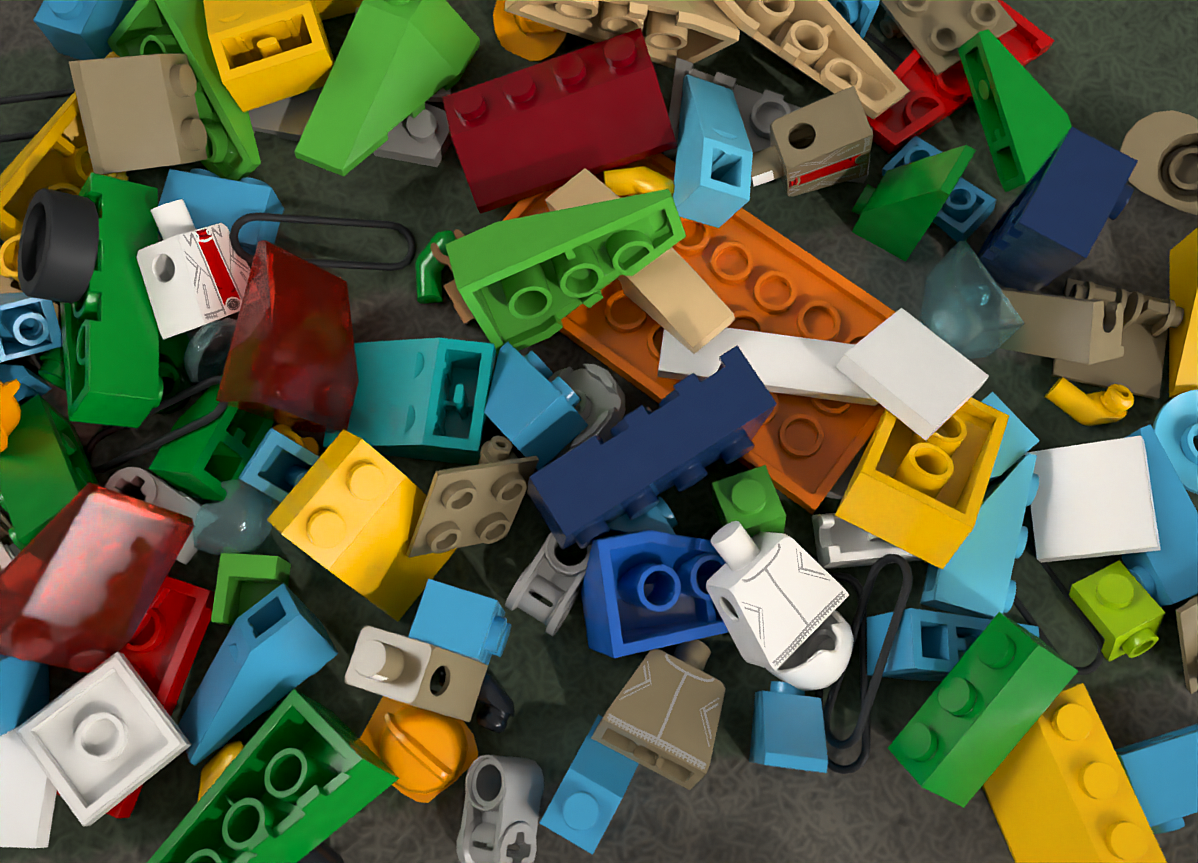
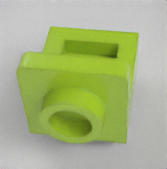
[1069,560,1165,662]

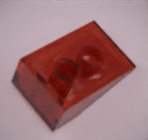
[216,240,359,434]
[0,482,194,673]

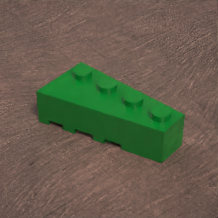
[60,172,163,428]
[147,689,399,863]

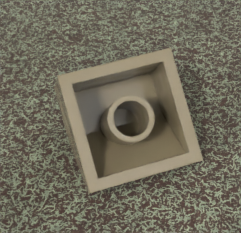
[69,53,207,174]

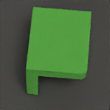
[212,552,291,627]

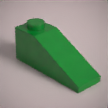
[958,29,1072,192]
[852,145,976,262]
[149,332,305,502]

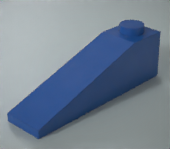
[581,530,729,658]

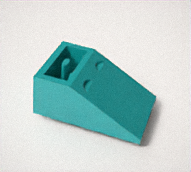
[323,338,498,465]

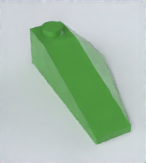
[107,0,261,181]
[294,0,480,177]
[445,189,686,355]

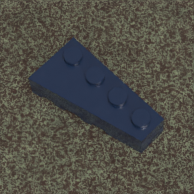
[970,127,1138,292]
[527,345,777,550]

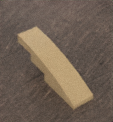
[545,168,735,354]

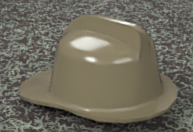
[1120,110,1198,215]

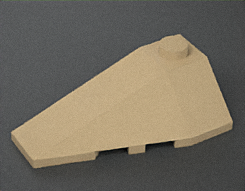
[504,0,740,69]
[713,0,909,119]

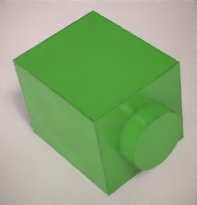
[712,465,786,538]

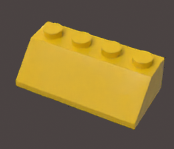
[982,683,1167,863]

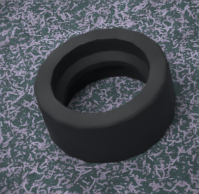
[18,188,99,303]

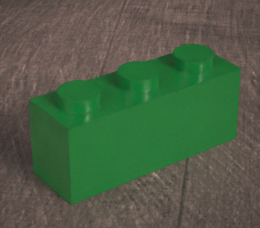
[0,394,117,568]
[888,612,1078,808]

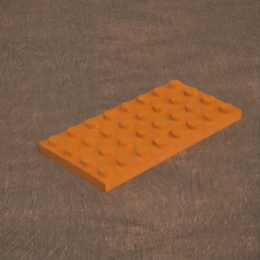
[502,153,895,514]

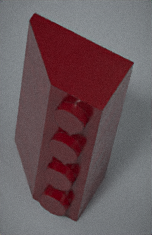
[442,28,678,214]

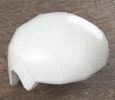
[766,610,854,691]

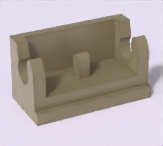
[995,288,1124,365]

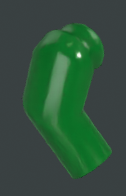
[415,230,457,304]

